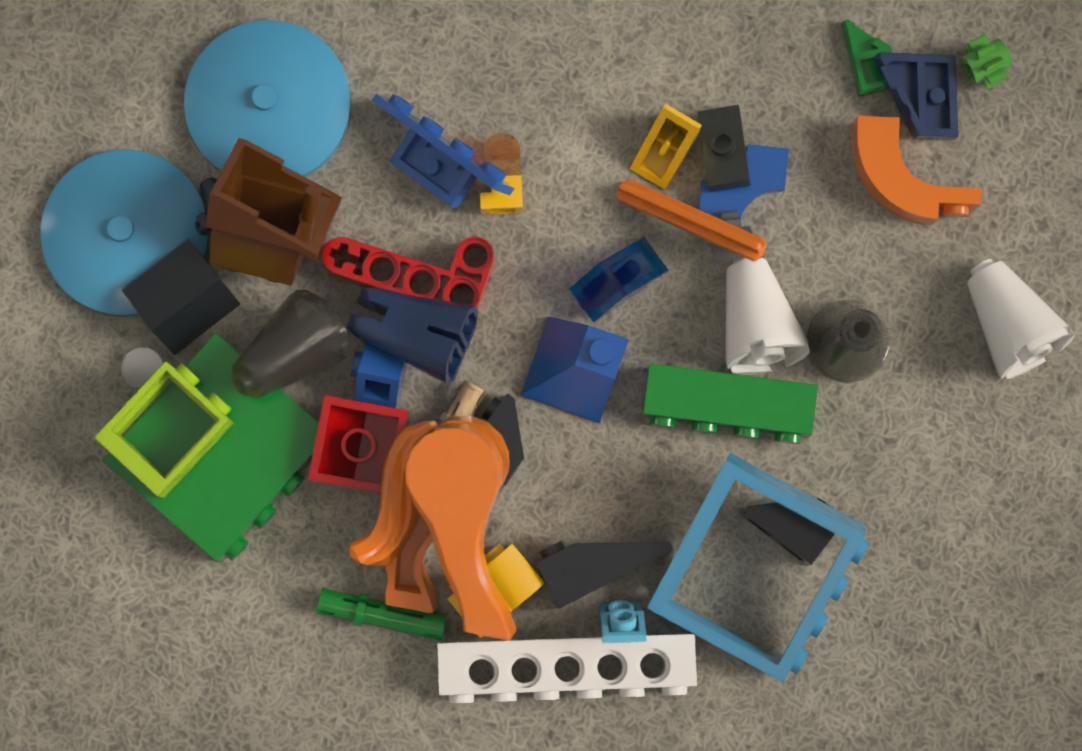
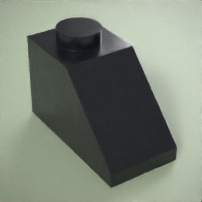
[740,498,835,566]

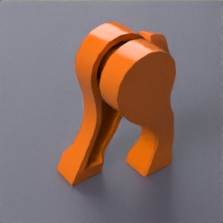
[349,416,516,641]

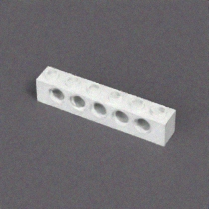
[437,634,697,703]

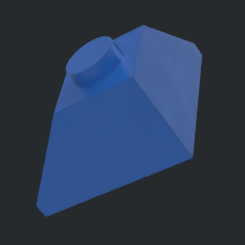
[521,316,629,423]

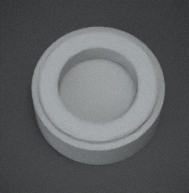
[121,347,164,389]

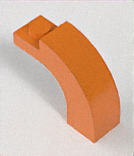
[852,116,981,225]

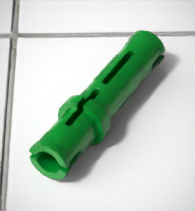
[317,587,447,641]

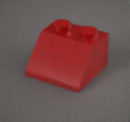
[308,395,410,493]

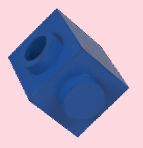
[351,343,407,409]

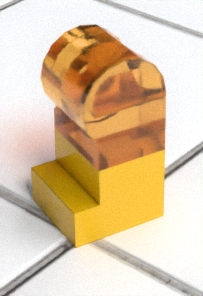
[480,133,523,215]

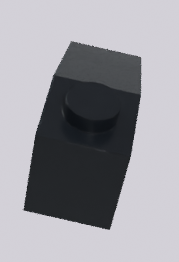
[536,540,673,609]

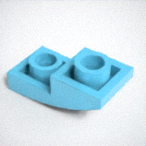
[599,600,646,643]

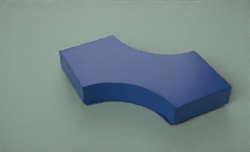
[698,144,789,219]

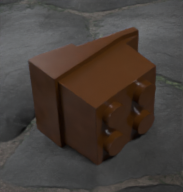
[206,138,342,286]

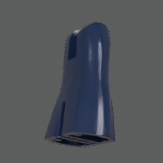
[346,287,478,385]

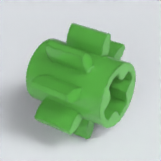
[960,34,1013,89]

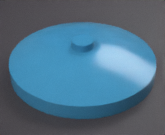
[184,20,351,177]
[40,149,210,317]

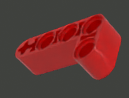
[322,236,494,309]

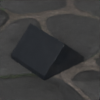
[121,238,241,355]

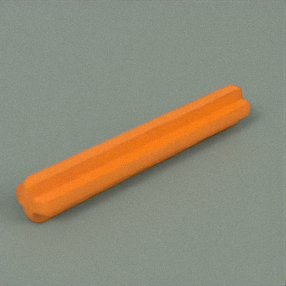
[616,179,767,262]

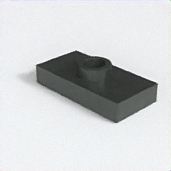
[698,105,751,192]

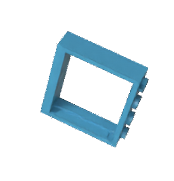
[647,453,870,682]

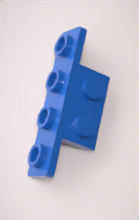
[372,93,515,208]

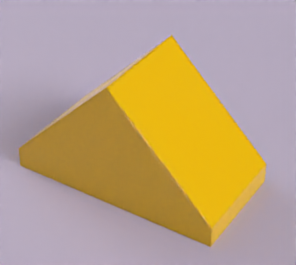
[629,103,702,190]

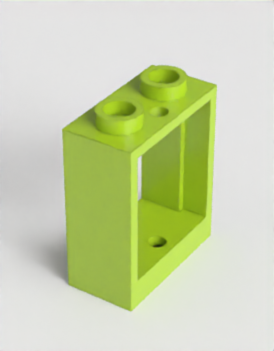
[94,361,234,498]

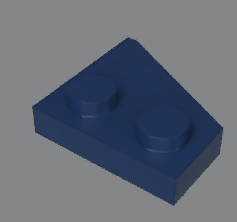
[874,52,959,140]

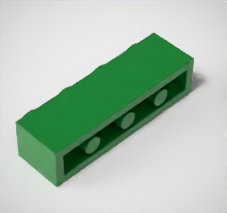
[642,363,818,444]

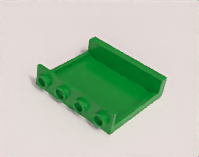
[102,333,319,562]

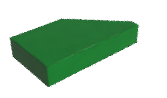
[841,20,892,97]

